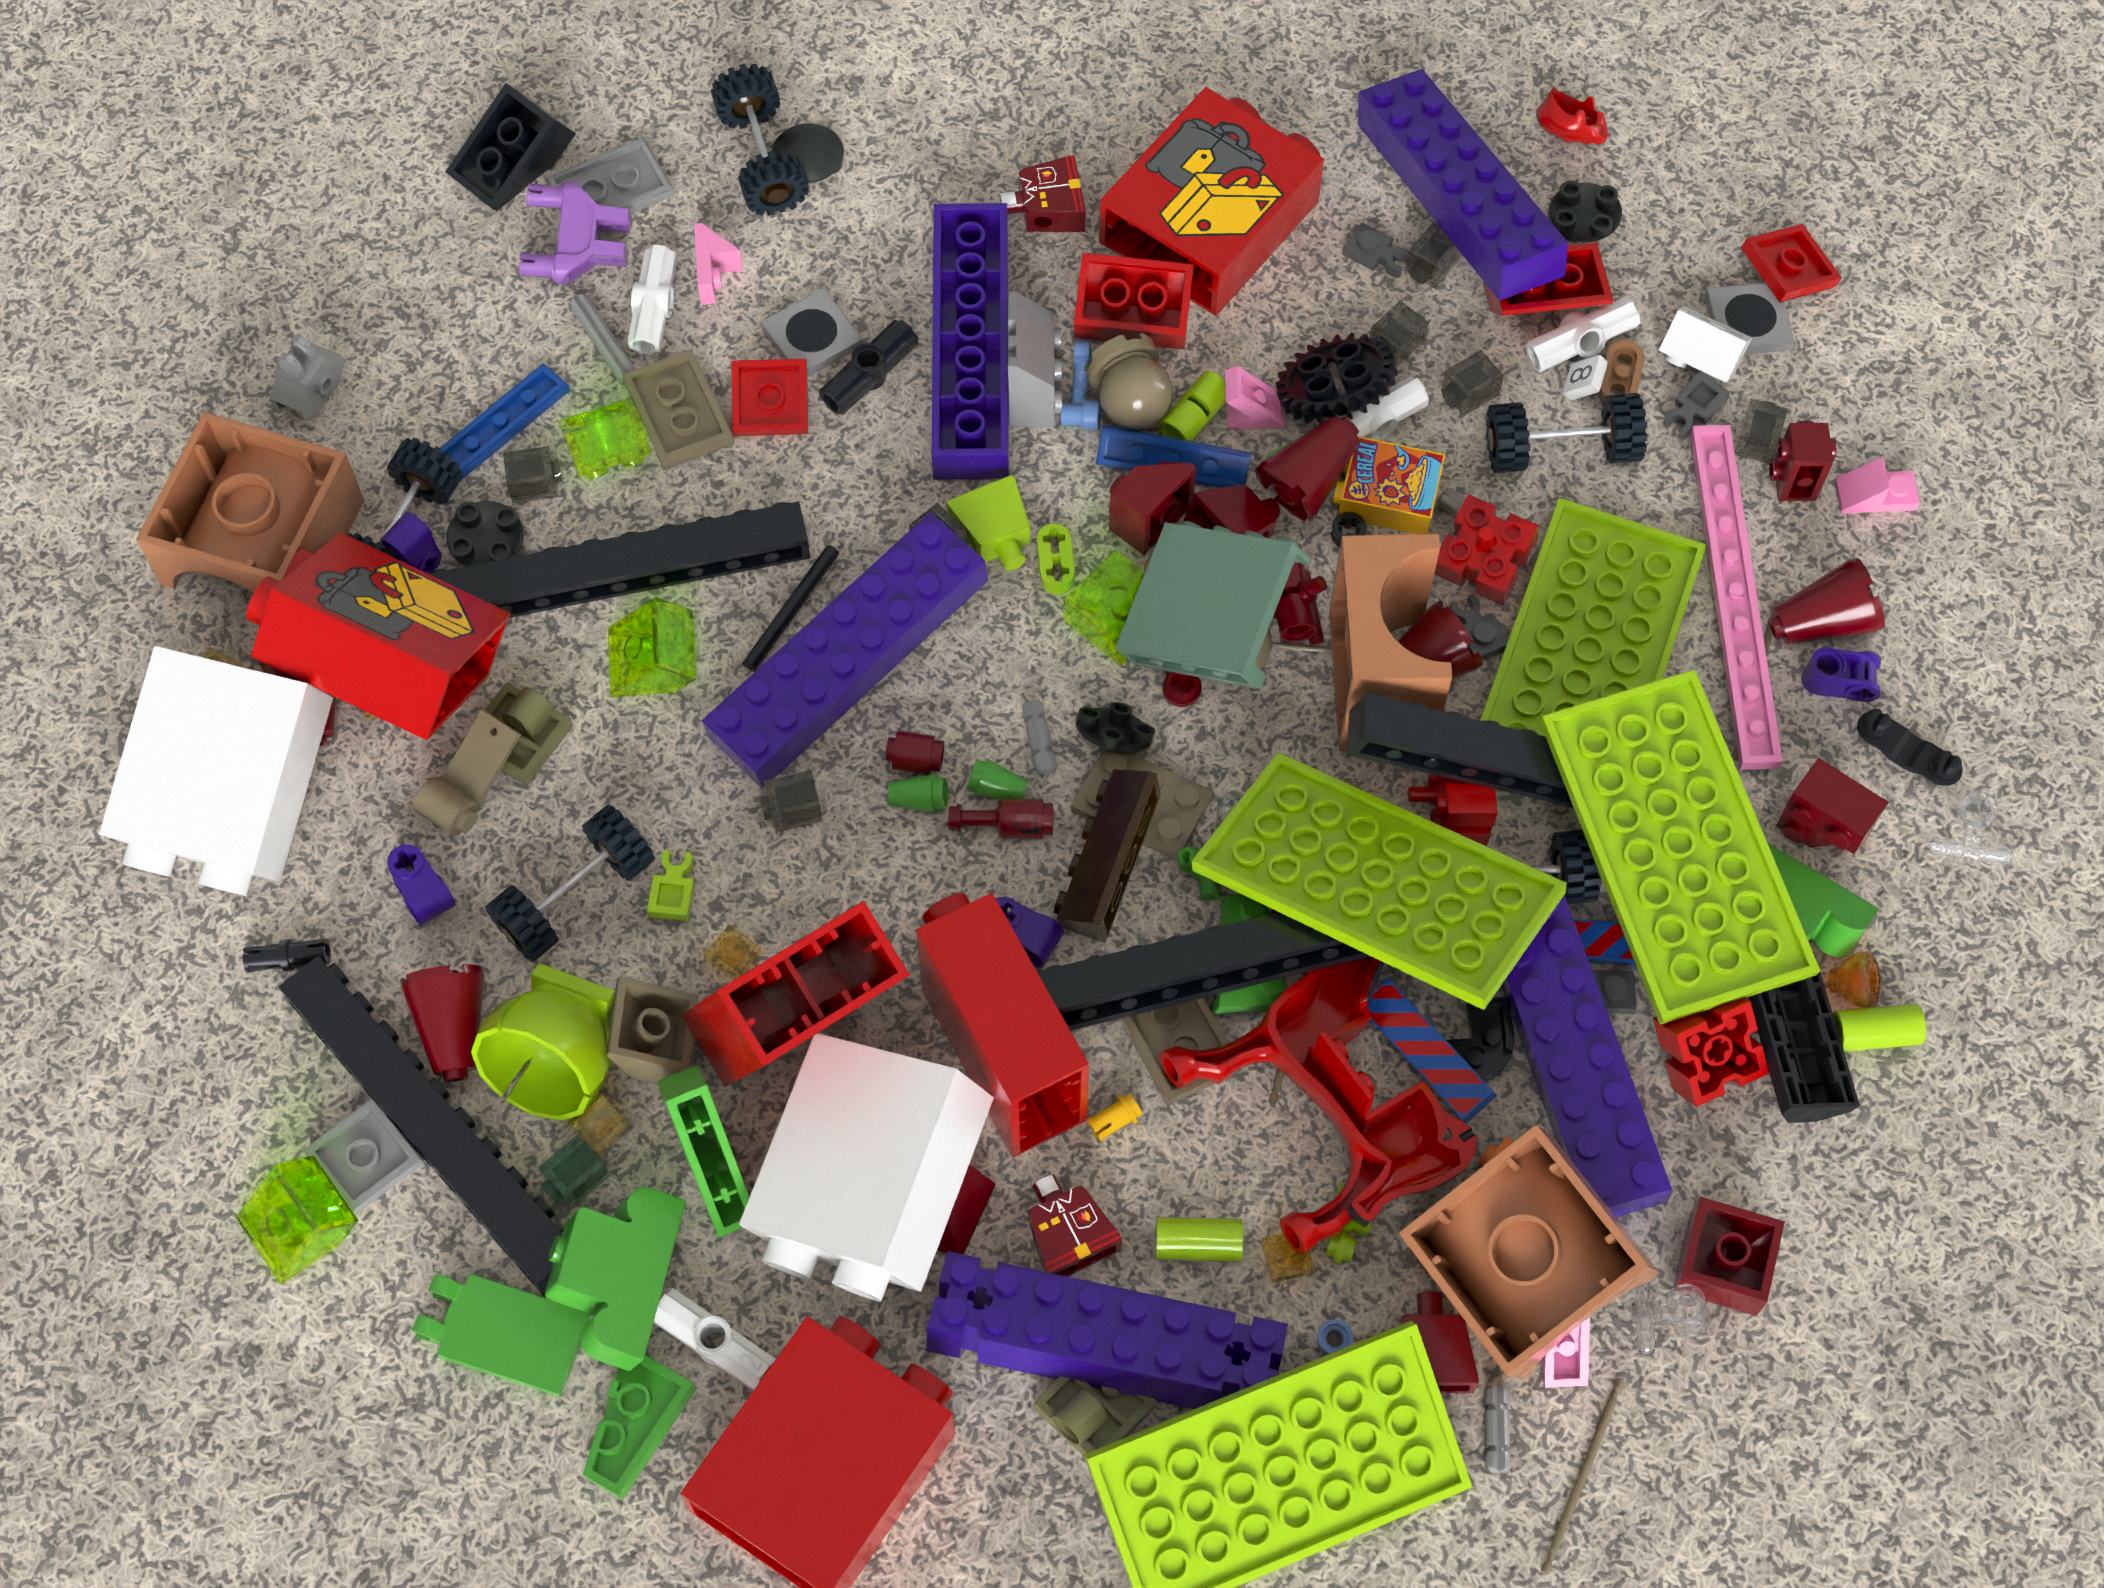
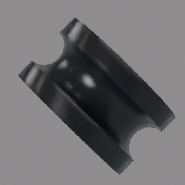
[1331,512,1367,547]

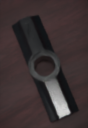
[819,319,919,415]

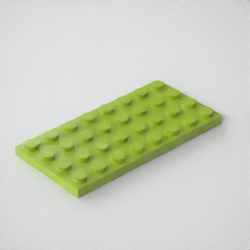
[1480,498,1707,736]
[1540,670,1821,1025]
[1192,752,1566,1010]
[1084,1321,1472,1588]

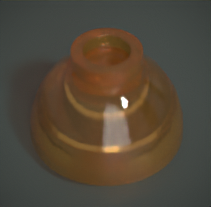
[1828,951,1881,1008]

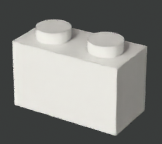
[1659,306,1752,384]

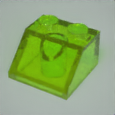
[557,398,652,479]
[1063,549,1145,667]
[608,597,697,698]
[236,1155,359,1284]

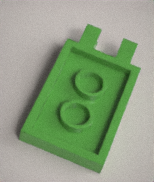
[412,1274,592,1397]

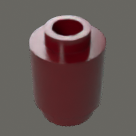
[885,730,945,775]

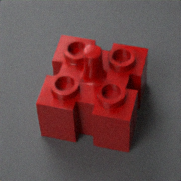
[1434,494,1539,606]
[1408,774,1498,846]
[1653,997,1769,1107]

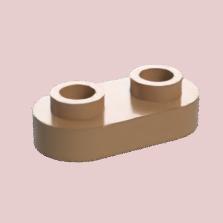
[1598,340,1645,403]

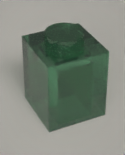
[538,1134,610,1209]

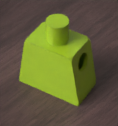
[946,474,1030,571]

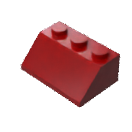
[1483,243,1613,316]
[1074,253,1194,350]

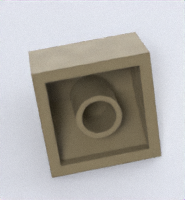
[606,976,699,1085]

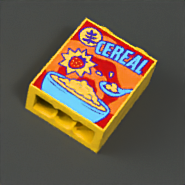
[1333,436,1446,534]

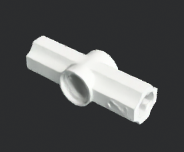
[627,245,677,355]
[1525,296,1641,373]
[1340,376,1429,440]
[654,1288,776,1391]

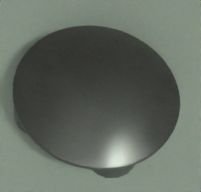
[772,123,844,183]
[1549,180,1622,242]
[446,501,524,566]
[1076,702,1155,753]

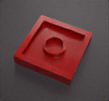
[1741,224,1842,302]
[731,359,808,436]

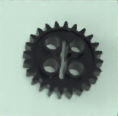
[1275,333,1398,425]

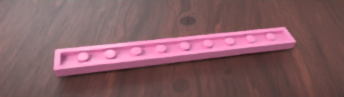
[1690,425,1783,770]

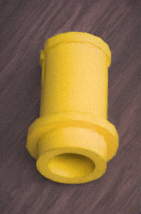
[1086,1094,1142,1142]

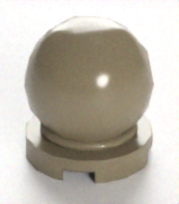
[1084,333,1173,431]

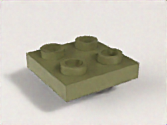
[460,682,573,786]
[1033,1376,1157,1456]

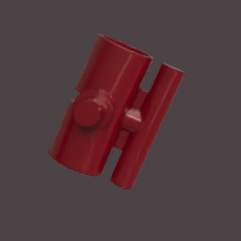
[1273,562,1327,645]

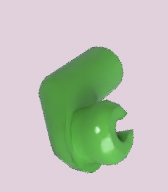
[1177,846,1221,901]

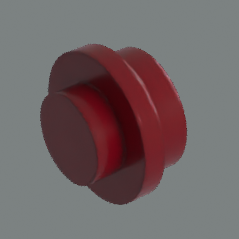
[1162,672,1202,707]

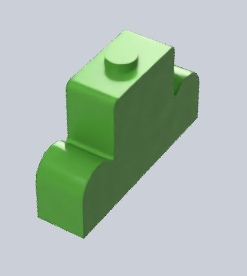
[1767,842,1879,958]
[657,1065,750,1238]
[545,1187,686,1371]

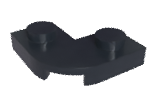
[1446,997,1515,1081]

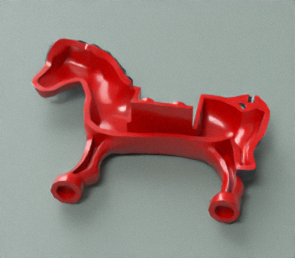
[1159,909,1478,1255]

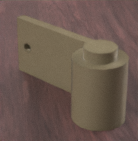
[413,709,521,836]

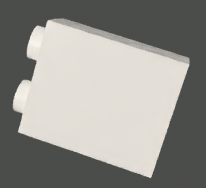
[99,646,333,896]
[739,1033,994,1302]

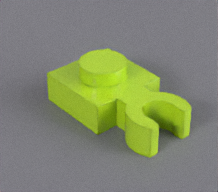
[647,849,695,922]

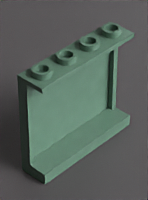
[1115,521,1311,689]

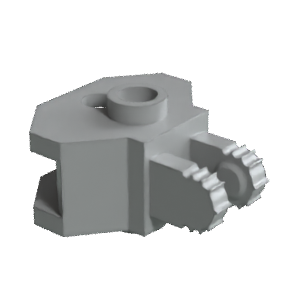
[269,334,344,421]

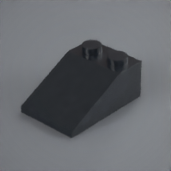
[445,83,576,211]

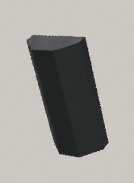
[1748,952,1860,1123]

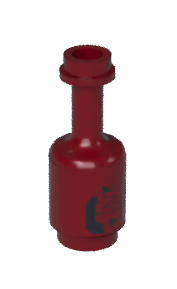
[948,799,1054,839]

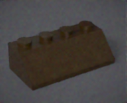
[1053,769,1161,943]

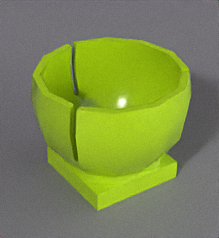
[471,963,615,1121]

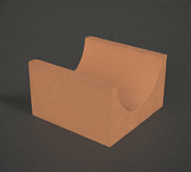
[136,412,364,593]
[1329,534,1452,751]
[1399,1124,1660,1379]

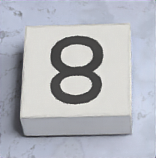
[1562,355,1608,400]

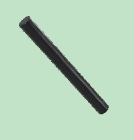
[742,545,839,672]

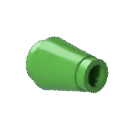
[966,758,1028,800]
[888,774,949,814]

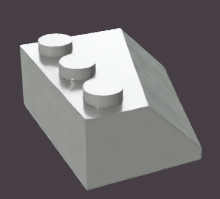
[1008,292,1062,427]

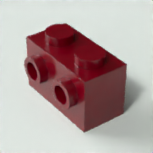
[1769,420,1837,501]

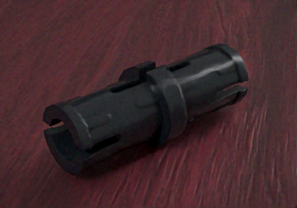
[242,938,331,973]

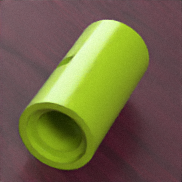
[1158,371,1226,441]
[1833,1004,1926,1052]
[1156,1217,1243,1262]

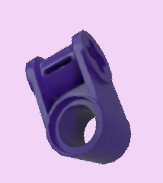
[380,511,442,574]
[1801,647,1881,702]
[387,845,456,926]
[996,896,1064,968]

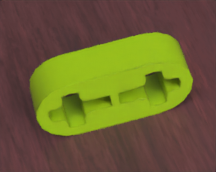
[1037,523,1075,595]

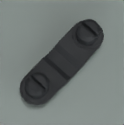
[1857,709,1963,786]

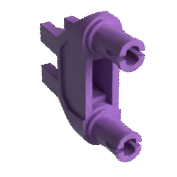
[519,181,631,285]

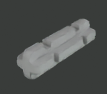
[1022,700,1057,775]
[1484,1386,1511,1474]

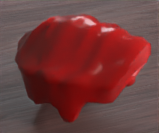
[1536,87,1608,145]

